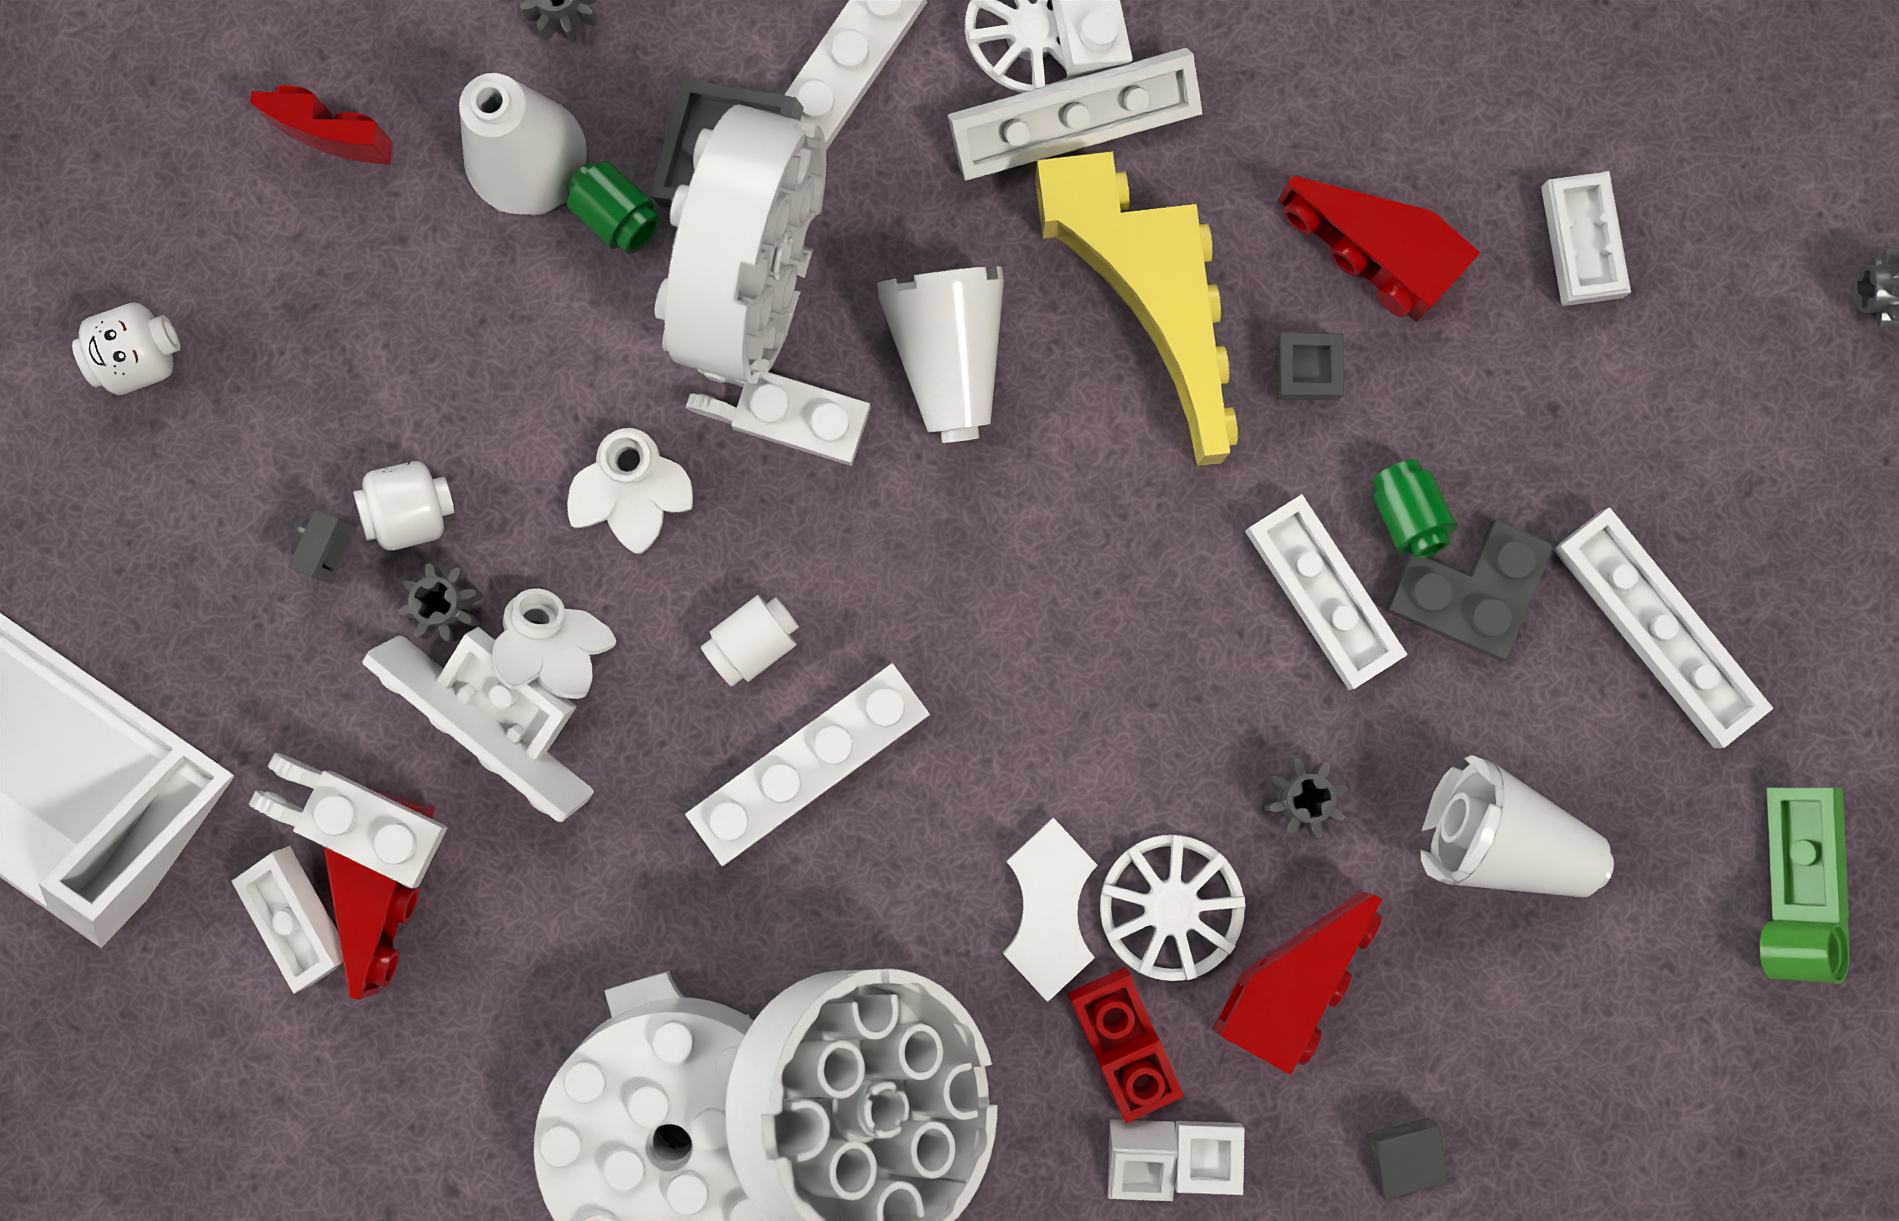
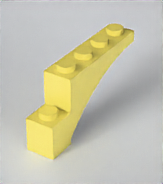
[1035,151,1238,466]

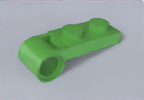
[1760,788,1849,984]

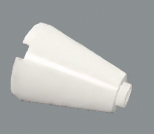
[459,73,587,215]
[877,266,1004,443]
[1420,755,1614,897]

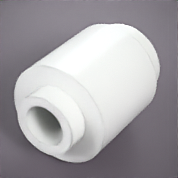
[701,595,799,686]

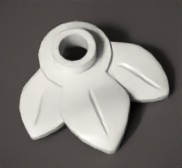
[567,428,693,554]
[492,588,616,699]

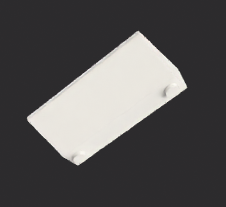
[0,613,234,948]

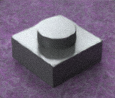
[1276,333,1344,400]
[288,508,357,584]

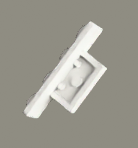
[362,627,594,822]

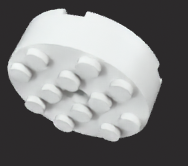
[655,104,826,384]
[725,969,997,1221]
[534,997,767,1221]

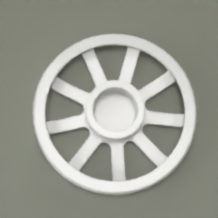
[965,0,1083,93]
[1100,835,1246,981]

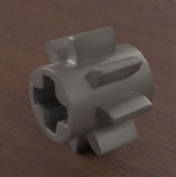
[520,0,598,43]
[1854,248,1899,328]
[398,563,484,643]
[1264,759,1348,838]

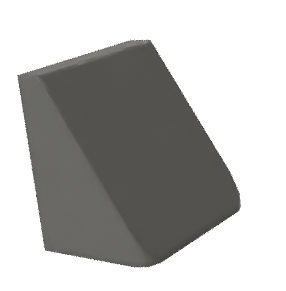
[1366,1118,1448,1199]

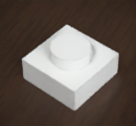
[1174,1121,1245,1195]

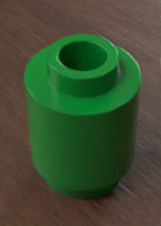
[567,161,661,254]
[1372,459,1458,559]

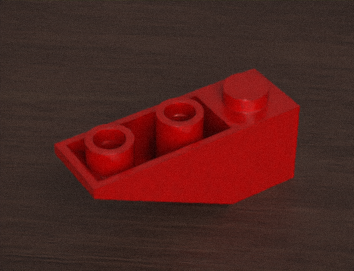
[1278,175,1481,322]
[324,787,435,1000]
[1212,891,1383,1075]

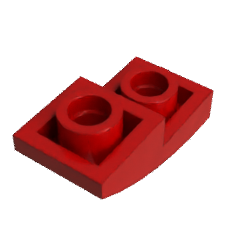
[250,85,392,165]
[1067,966,1185,1124]

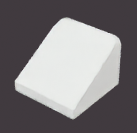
[1108,1119,1178,1201]

